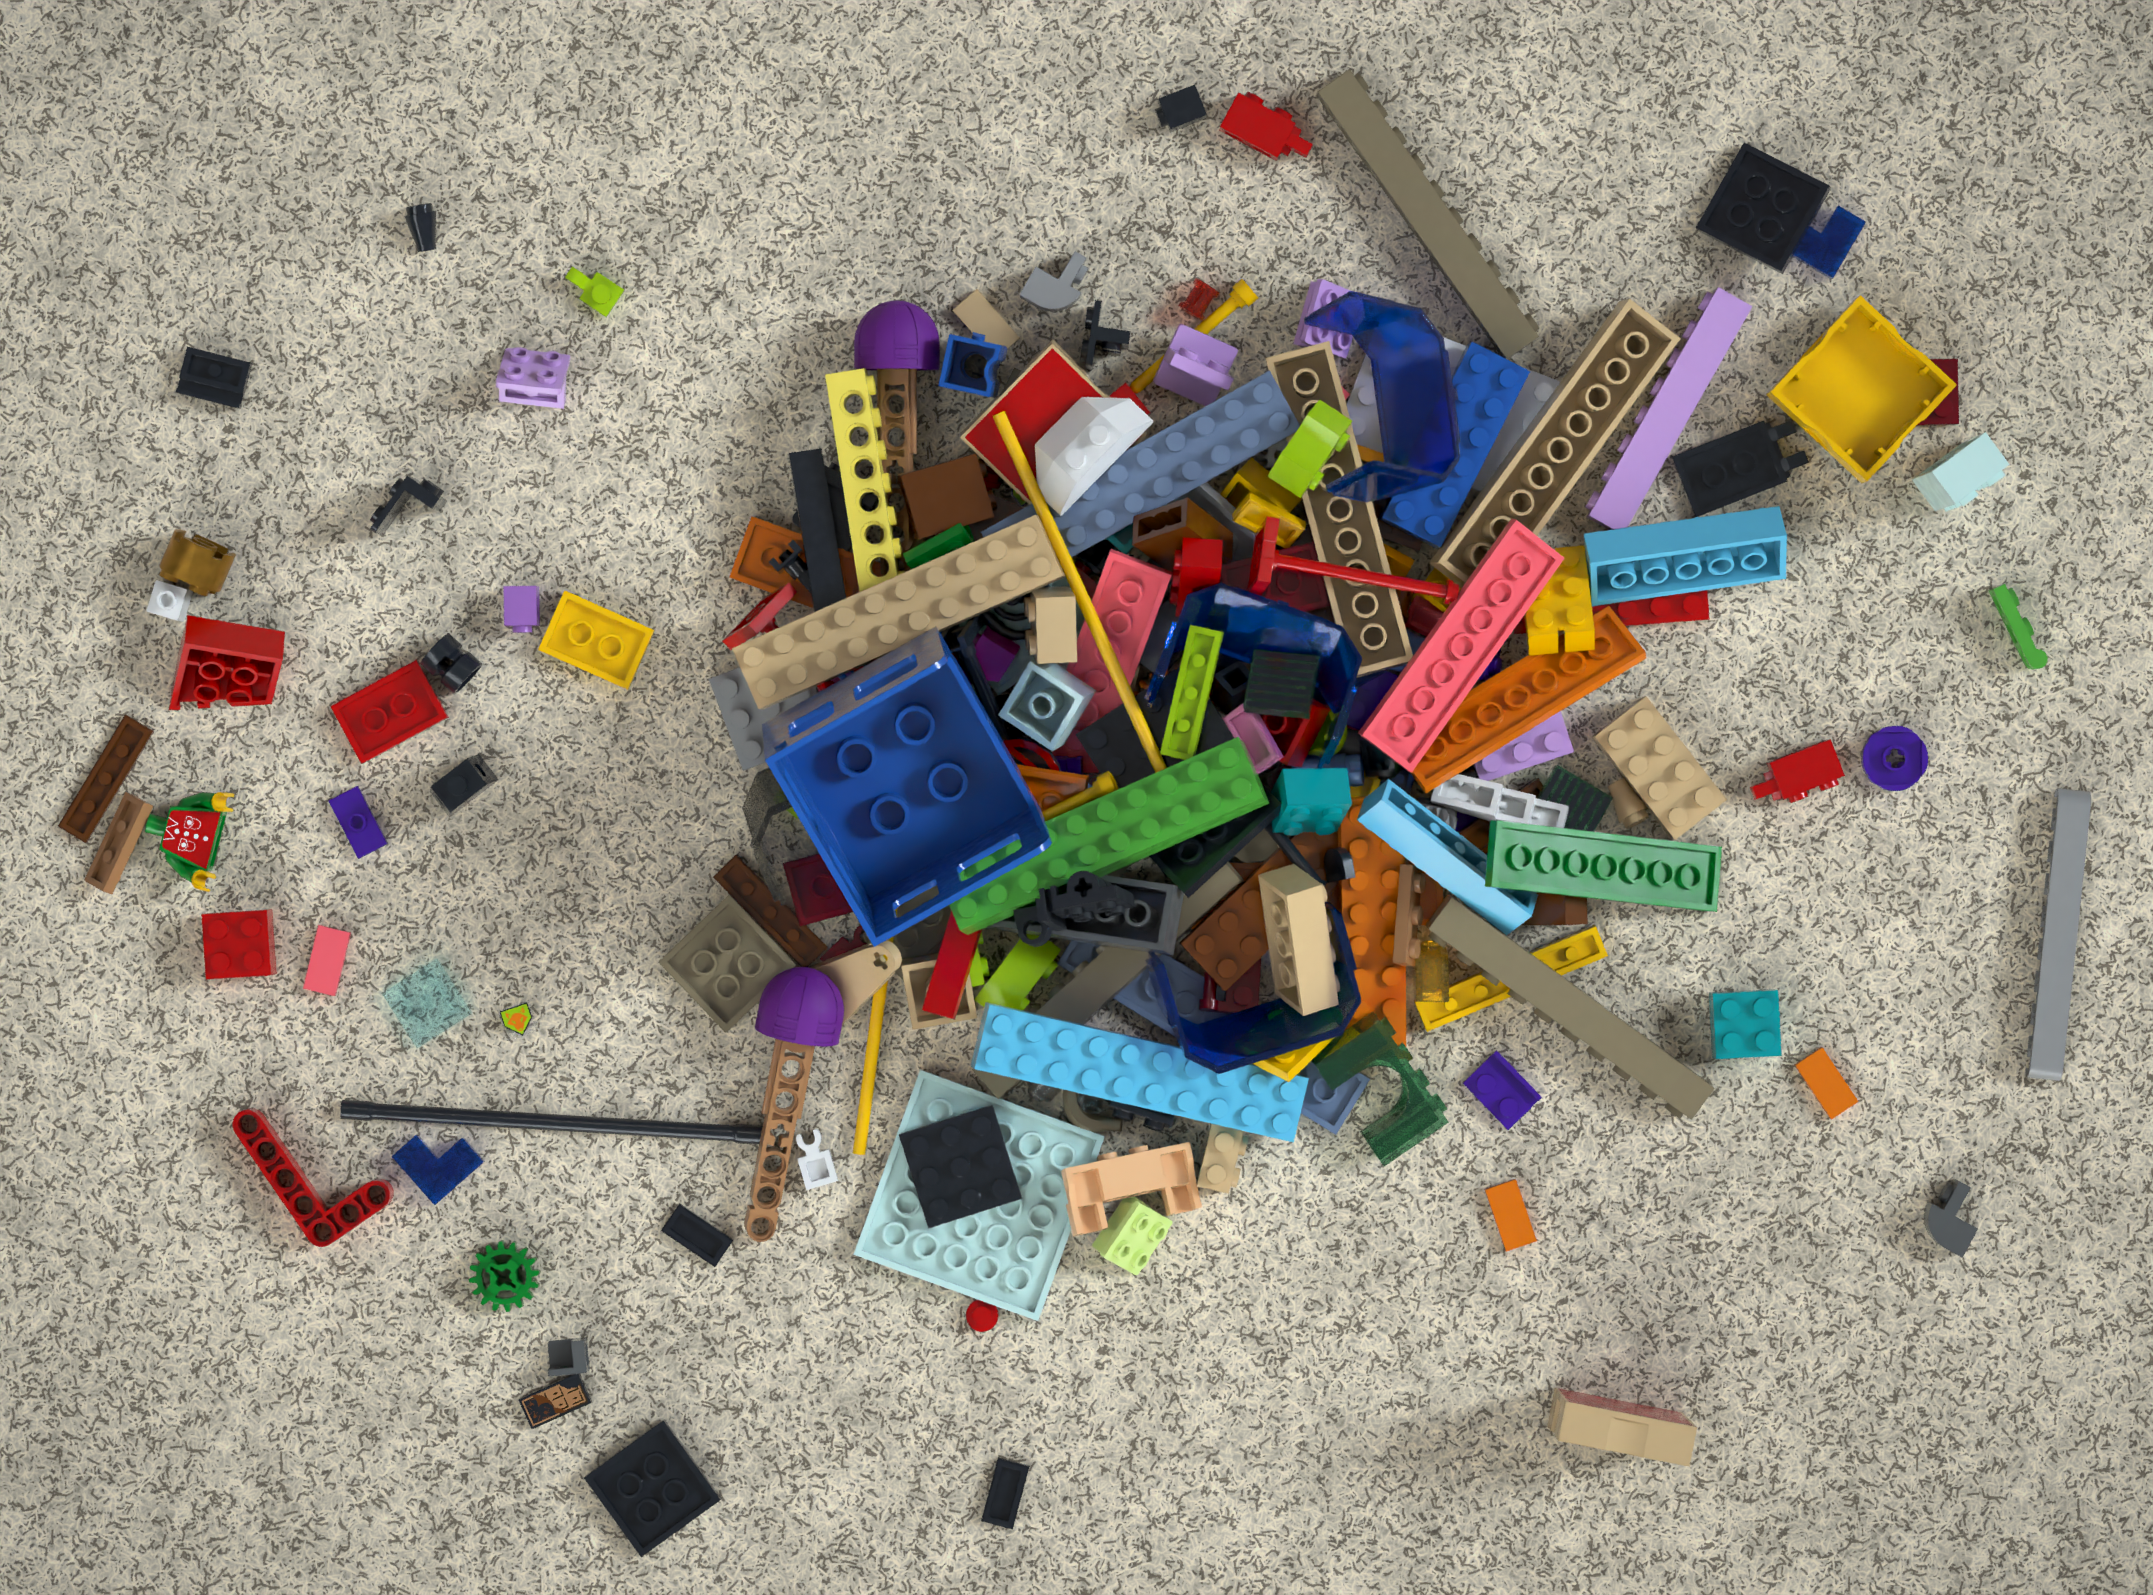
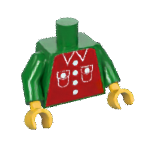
[145,792,234,892]

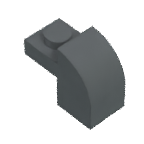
[1924,1179,1978,1258]

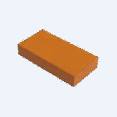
[1794,1047,1859,1120]
[1484,1179,1537,1252]

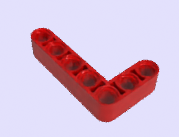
[232,1108,394,1247]

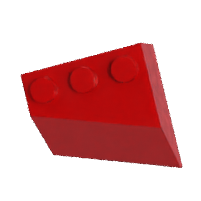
[169,615,285,710]

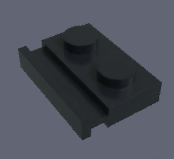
[176,346,252,409]

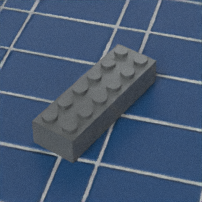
[986,875,1184,956]

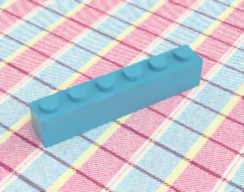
[1357,779,1538,935]

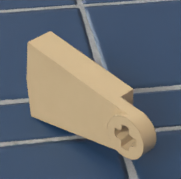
[810,941,902,1025]

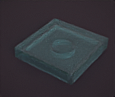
[382,958,473,1048]

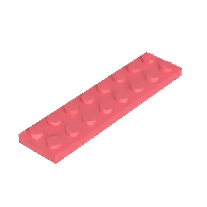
[1358,518,1564,773]
[1051,549,1173,786]

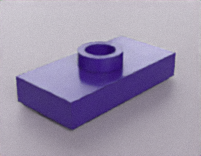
[328,786,388,859]

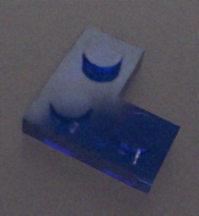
[1793,205,1866,279]
[391,1134,485,1205]

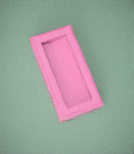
[1222,701,1284,774]

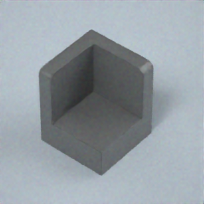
[548,1337,590,1376]

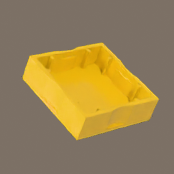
[1766,295,1957,483]

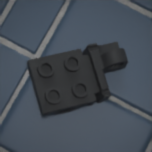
[1013,871,1135,947]

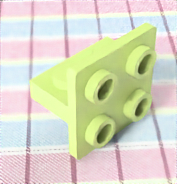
[1092,1196,1172,1275]

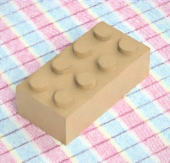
[1592,696,1727,840]
[1258,864,1340,1016]

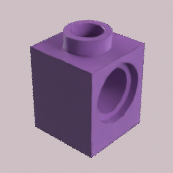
[503,586,540,633]

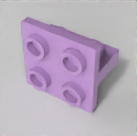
[1293,279,1363,358]
[1153,324,1238,406]
[496,347,570,409]

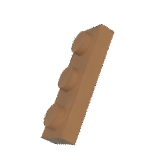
[84,792,153,894]
[1393,864,1426,967]

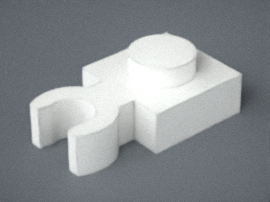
[796,1129,838,1190]

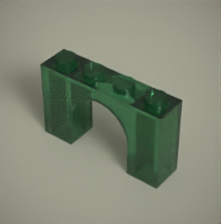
[1311,1012,1449,1166]

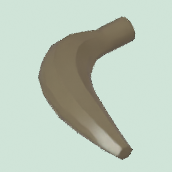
[1062,1090,1123,1133]

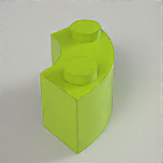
[1267,399,1352,498]
[974,934,1061,1010]

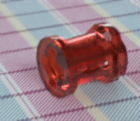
[1178,278,1220,321]

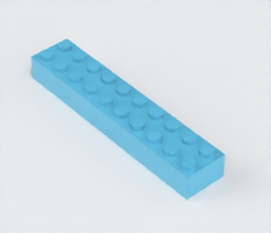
[971,1002,1309,1142]

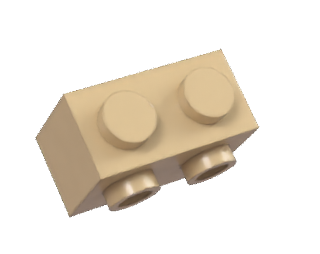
[1196,1124,1248,1194]

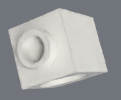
[147,580,193,622]

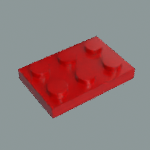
[330,660,449,764]

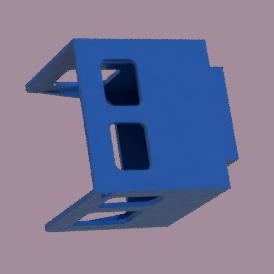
[762,626,1052,947]

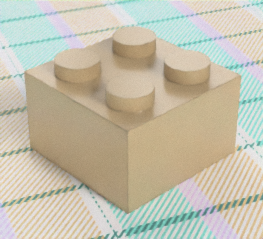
[1024,586,1077,664]
[901,953,977,1030]

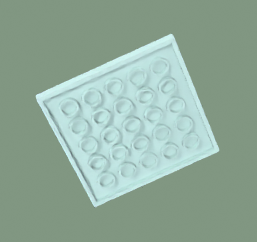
[853,1069,1105,1321]

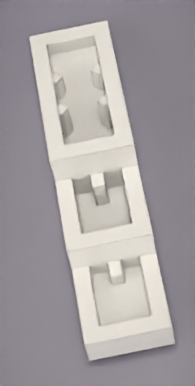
[1431,774,1569,828]

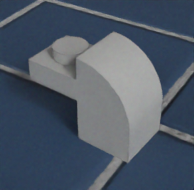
[1020,251,1089,312]

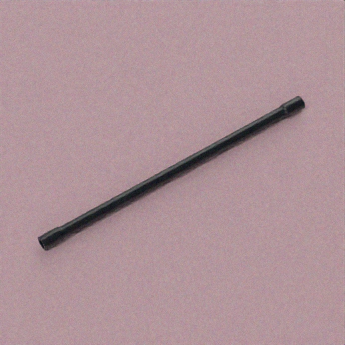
[340,1100,763,1145]

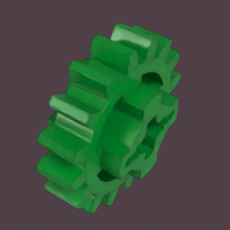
[469,1240,541,1312]

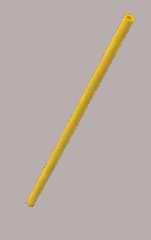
[993,411,1167,773]
[852,907,898,1155]

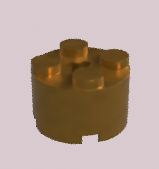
[159,529,236,596]

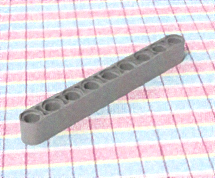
[2025,788,2091,1081]

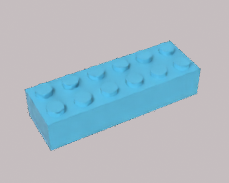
[1584,506,1787,606]

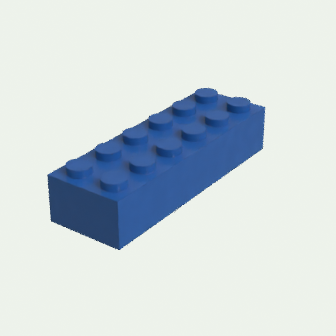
[1379,342,1530,549]

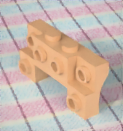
[1061,1142,1202,1237]

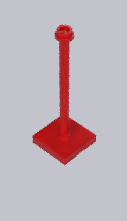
[1246,516,1459,605]
[722,583,833,691]

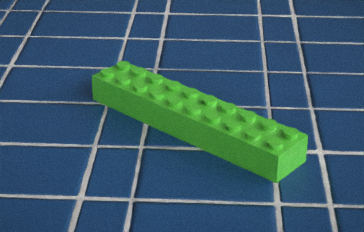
[950,737,1269,935]

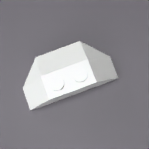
[1035,397,1154,516]

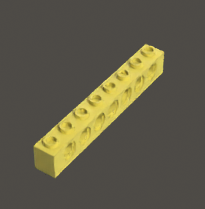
[825,368,905,592]

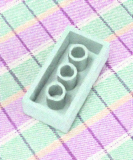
[1912,432,2010,512]

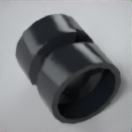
[420,633,483,695]

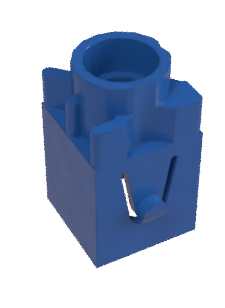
[938,332,1007,398]

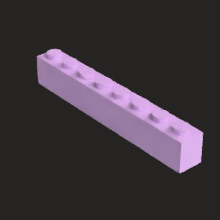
[1585,287,1753,530]

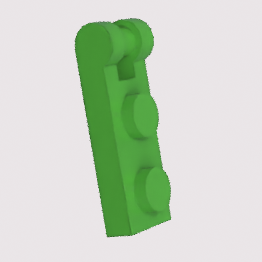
[1989,584,2048,670]

